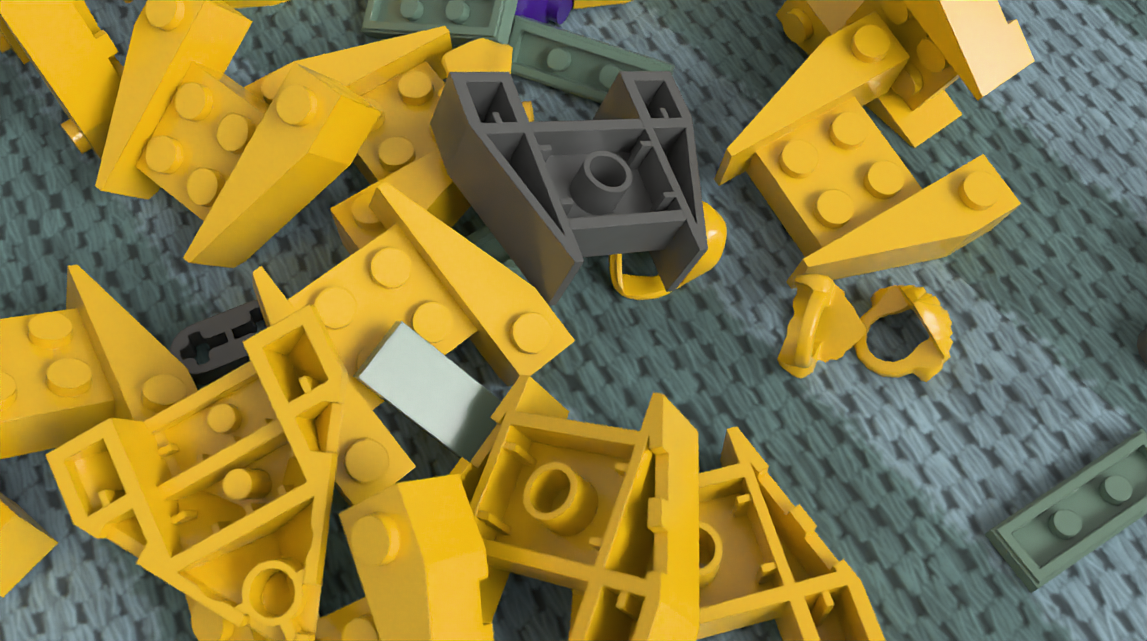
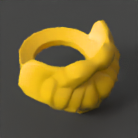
[777,274,867,379]
[853,284,953,382]

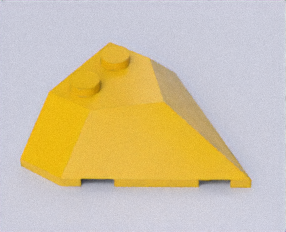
[45,304,348,641]

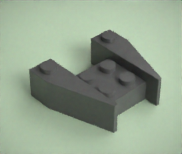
[430,71,708,306]

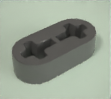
[170,300,264,385]

